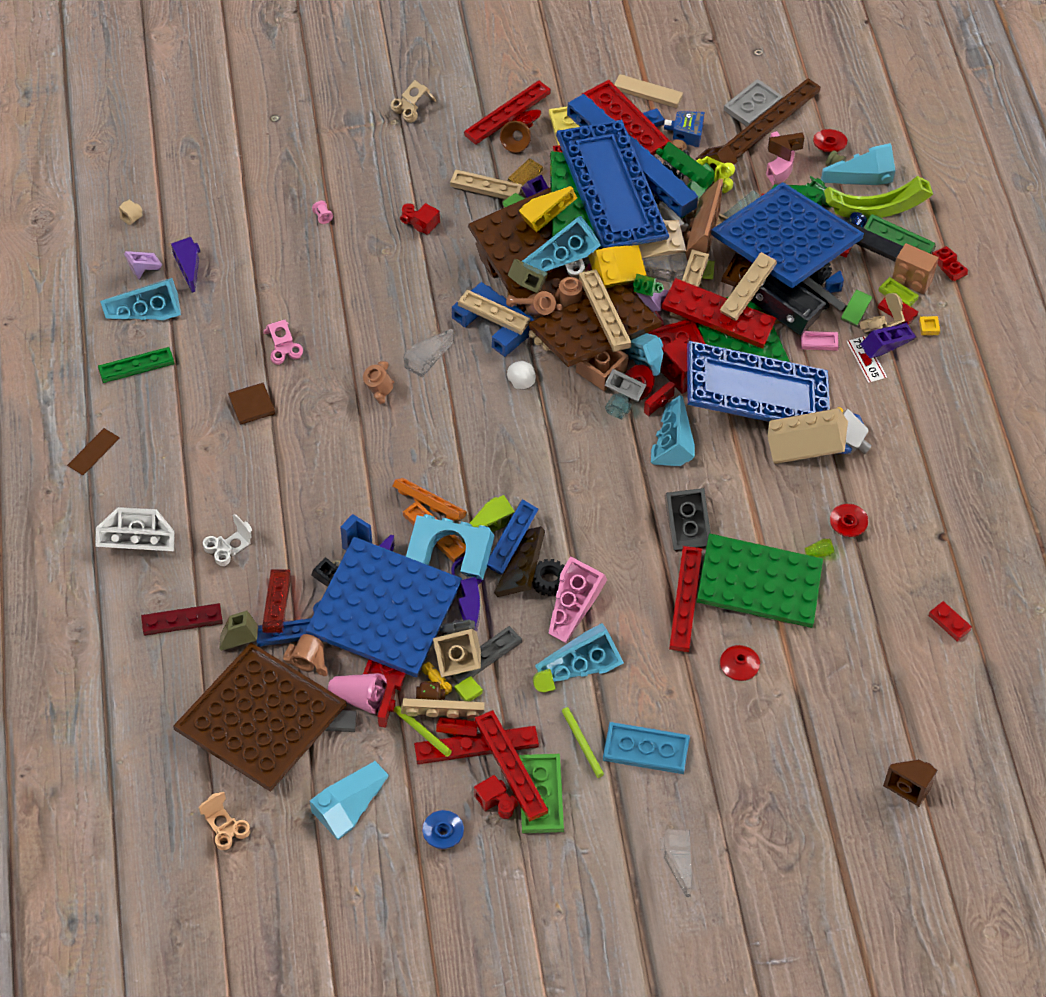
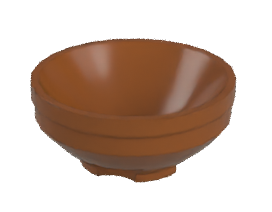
[500,121,531,153]

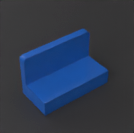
[340,514,372,551]

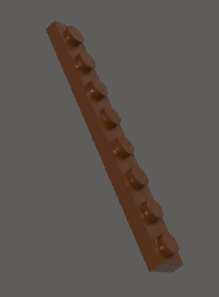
[725,78,821,159]

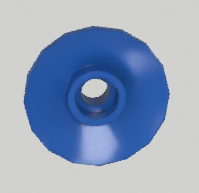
[422,810,464,849]

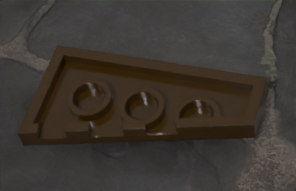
[494,526,545,597]

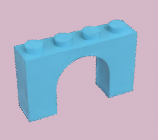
[406,514,495,580]

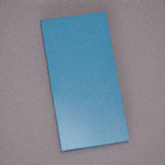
[603,722,690,774]

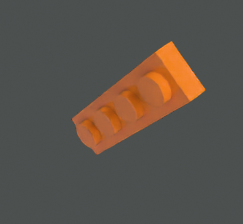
[393,478,467,521]
[403,501,466,562]

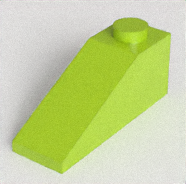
[462,495,515,545]

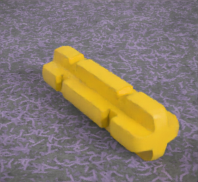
[422,662,452,695]

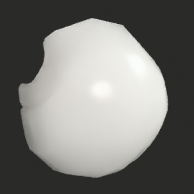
[507,361,536,389]

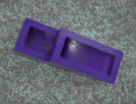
[459,577,480,631]

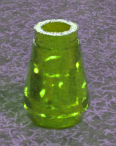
[804,538,835,557]

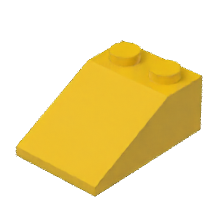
[588,245,647,288]

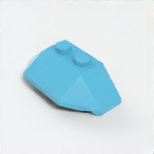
[624,333,663,376]

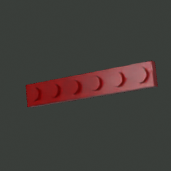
[464,80,551,145]
[669,546,702,652]
[475,710,548,822]
[414,726,539,765]

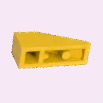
[519,186,577,232]

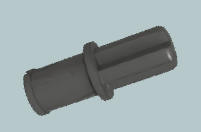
[440,619,475,636]

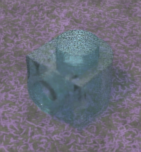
[605,394,632,420]

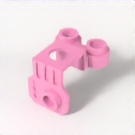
[263,319,303,365]

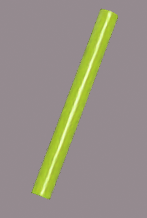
[394,706,452,757]
[562,707,604,778]

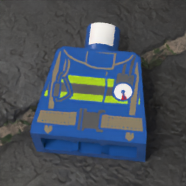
[664,111,705,147]

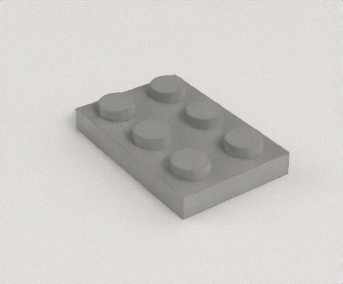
[723,79,783,126]

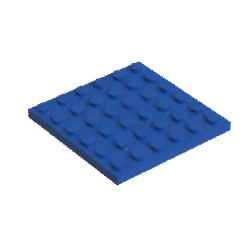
[711,182,864,288]
[306,537,462,678]

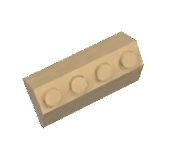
[767,408,848,464]

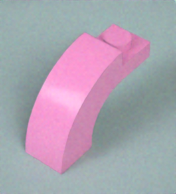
[766,131,795,185]

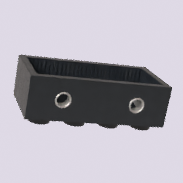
[751,274,826,336]

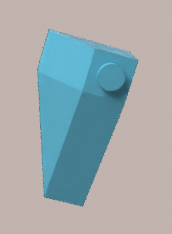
[821,143,895,185]
[522,216,601,272]
[100,278,181,320]
[651,395,695,466]
[535,623,624,682]
[310,761,389,840]

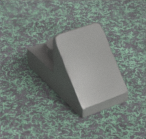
[604,369,646,402]

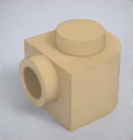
[119,199,142,225]

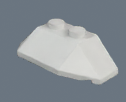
[96,507,174,551]

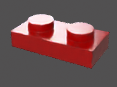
[928,601,972,641]

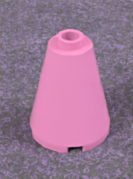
[328,673,387,714]

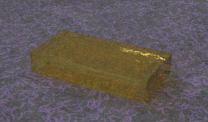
[508,158,543,186]

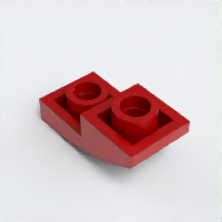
[932,246,968,281]

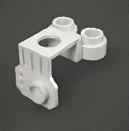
[203,514,252,566]

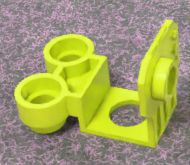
[689,156,735,193]

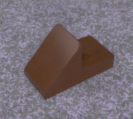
[768,132,805,161]

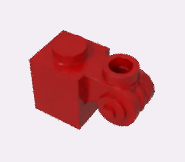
[400,203,440,235]
[474,774,518,819]

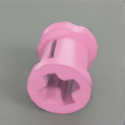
[312,200,333,224]

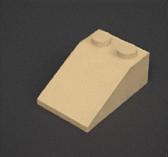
[639,220,686,263]

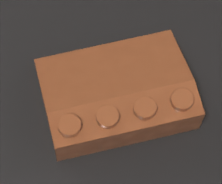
[683,179,723,264]

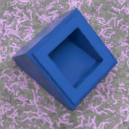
[824,271,844,293]

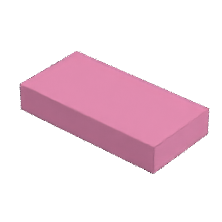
[801,331,838,351]

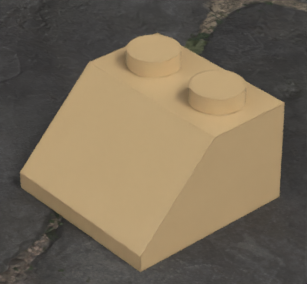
[433,629,481,678]

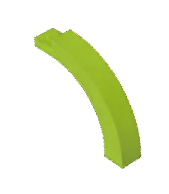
[824,176,933,219]

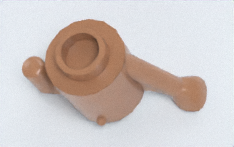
[553,277,588,308]
[506,291,563,318]
[363,361,394,404]
[283,634,328,676]

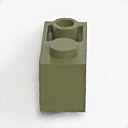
[508,259,548,293]
[219,611,258,651]

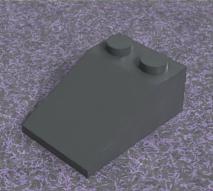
[664,488,710,550]

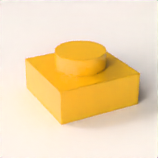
[919,316,940,335]

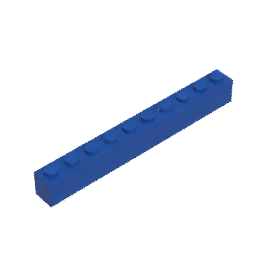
[567,94,698,218]

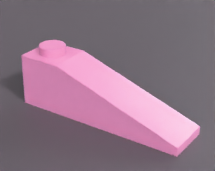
[548,556,607,643]

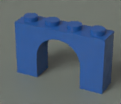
[452,282,534,357]

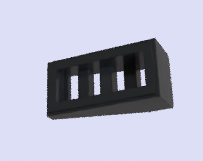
[311,557,338,587]

